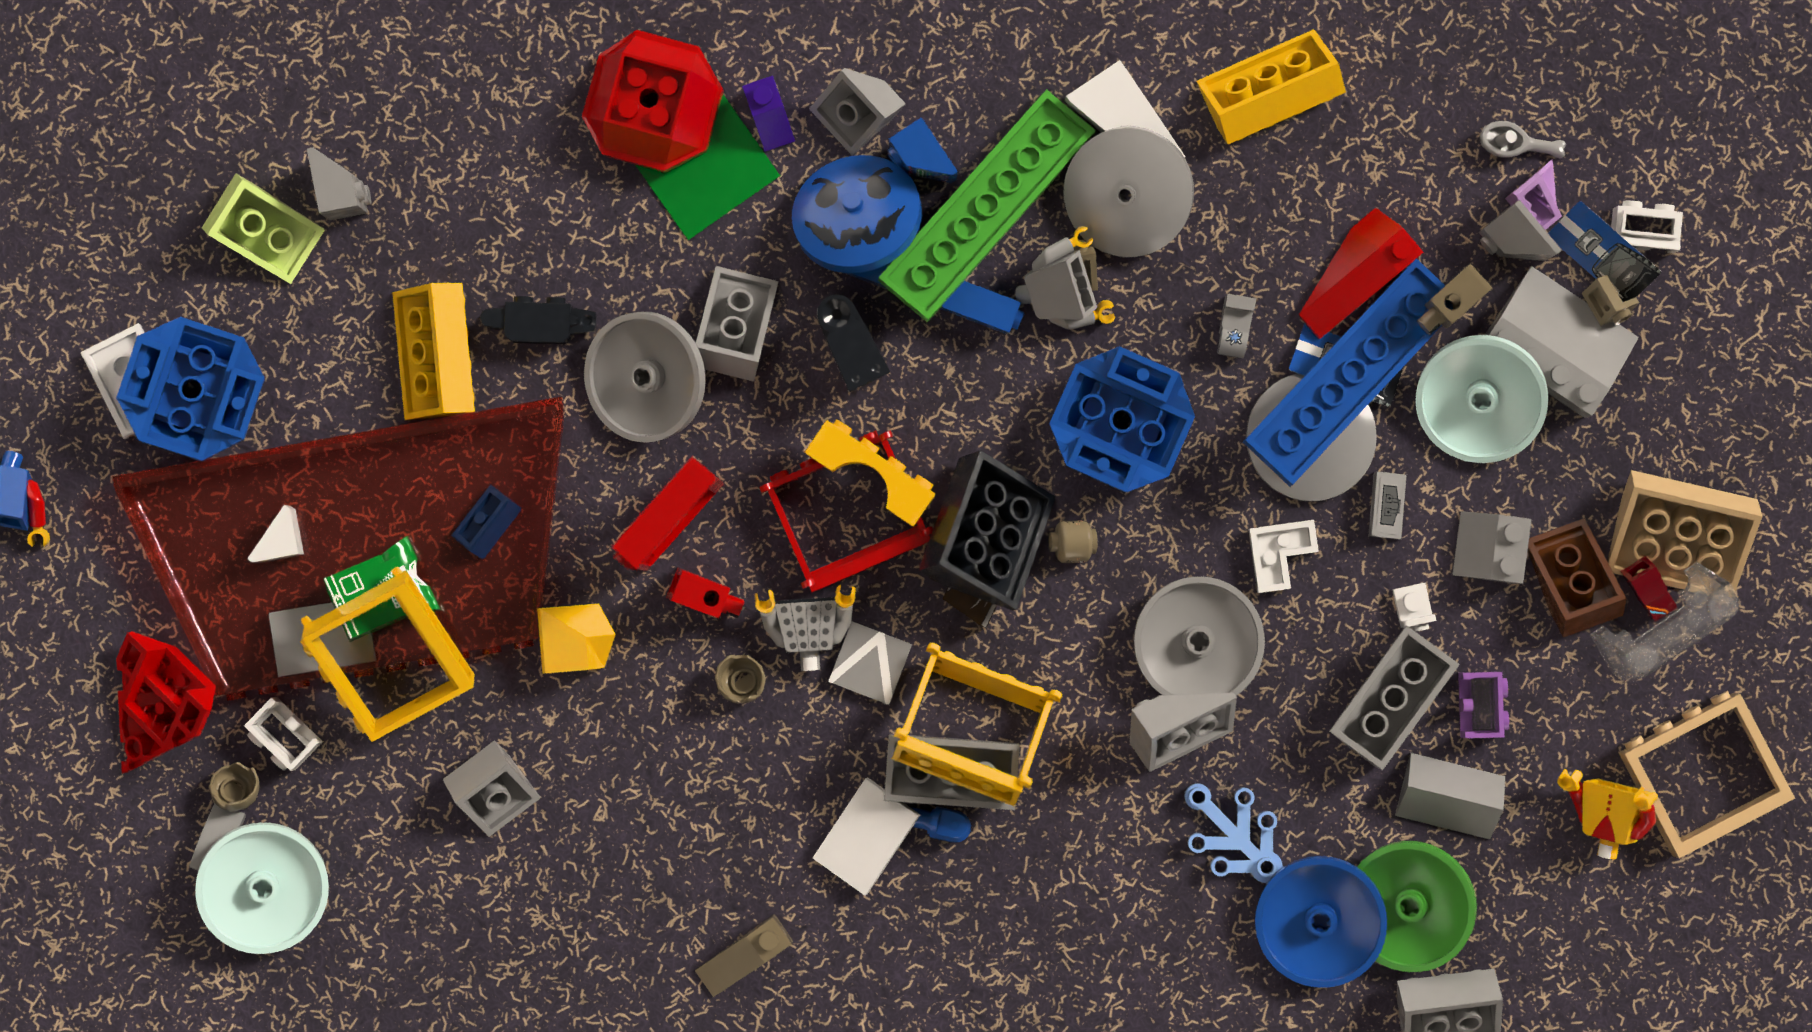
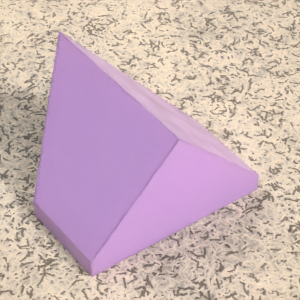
[1505,159,1562,230]

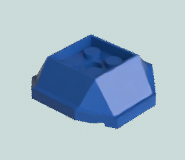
[116,317,265,462]
[1049,346,1195,493]

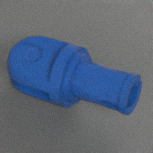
[907,805,971,843]

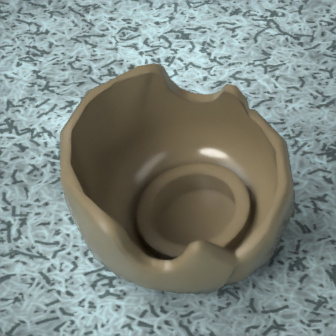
[715,655,766,704]
[209,762,260,812]

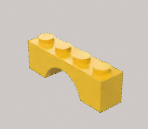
[805,419,935,527]

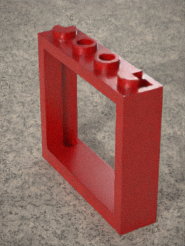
[612,457,724,571]

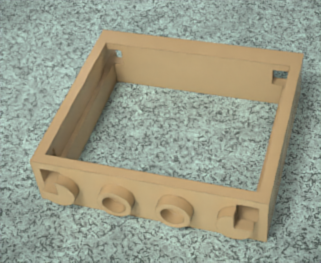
[1618,690,1795,858]

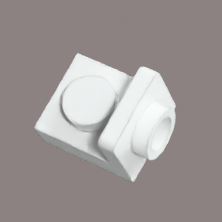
[1392,583,1436,632]

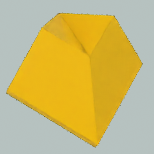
[537,604,616,674]

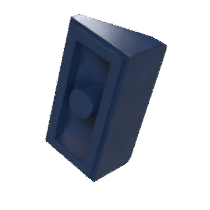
[451,484,521,559]

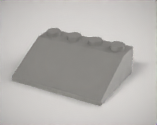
[1485,266,1639,418]

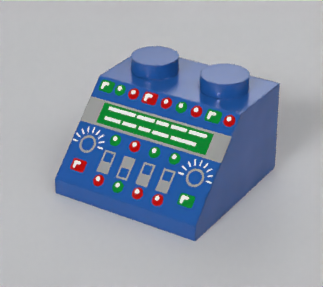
[887,117,958,183]

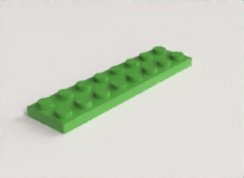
[878,89,1096,323]

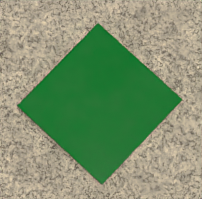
[636,95,780,240]

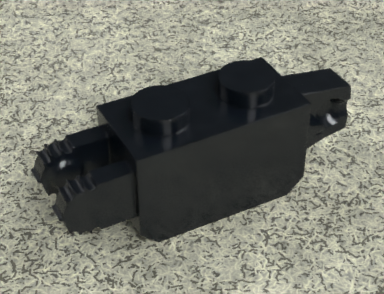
[479,296,597,345]

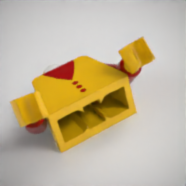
[1557,769,1658,859]

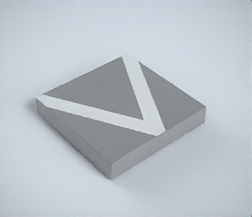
[828,621,912,705]

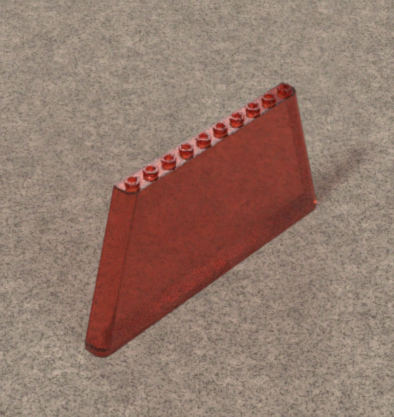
[112,397,565,701]

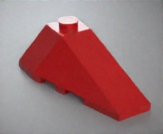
[1298,208,1424,339]

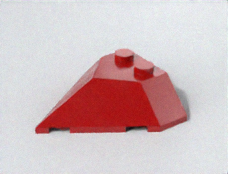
[116,631,216,774]

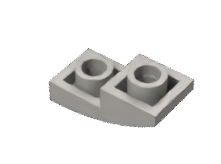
[189,803,246,871]

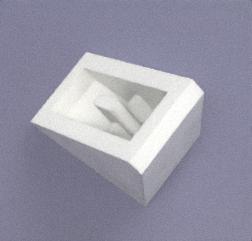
[247,505,304,563]

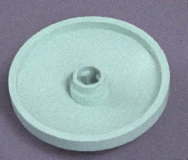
[1416,335,1548,463]
[195,823,329,954]

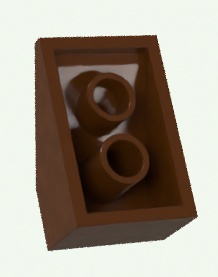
[1527,518,1626,638]

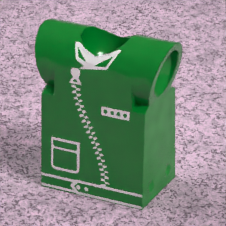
[323,536,441,642]

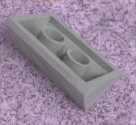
[1395,753,1505,839]

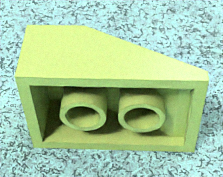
[202,173,325,284]

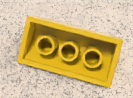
[1197,29,1346,144]
[392,283,475,420]

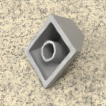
[809,68,906,156]
[1479,200,1561,261]

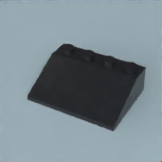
[918,450,1056,611]

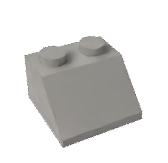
[307,148,372,220]
[1452,511,1531,584]
[443,740,541,837]

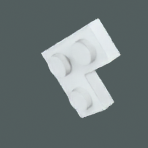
[1248,520,1319,593]

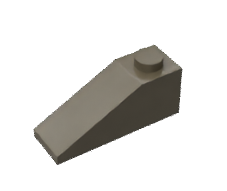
[695,914,793,997]

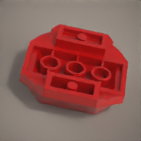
[581,30,724,173]

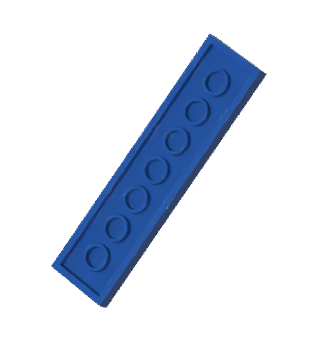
[1243,258,1453,487]

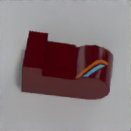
[1620,556,1677,622]

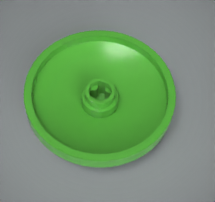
[1357,841,1477,972]

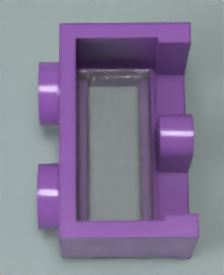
[1458,672,1509,738]

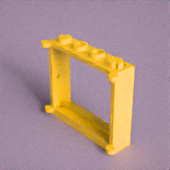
[300,566,474,742]
[892,643,1062,806]

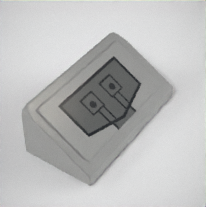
[1368,471,1406,539]

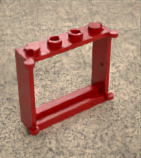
[759,430,933,593]

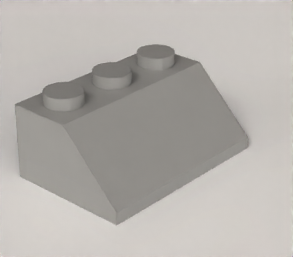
[1397,969,1503,1032]

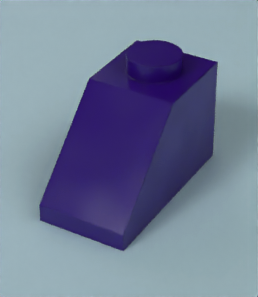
[742,75,795,152]

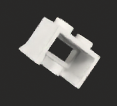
[1611,200,1683,253]
[244,697,323,771]

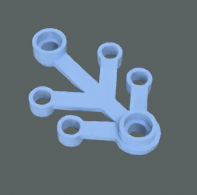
[1184,783,1283,883]

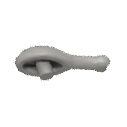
[1479,121,1566,159]

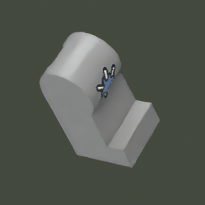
[1217,294,1256,358]

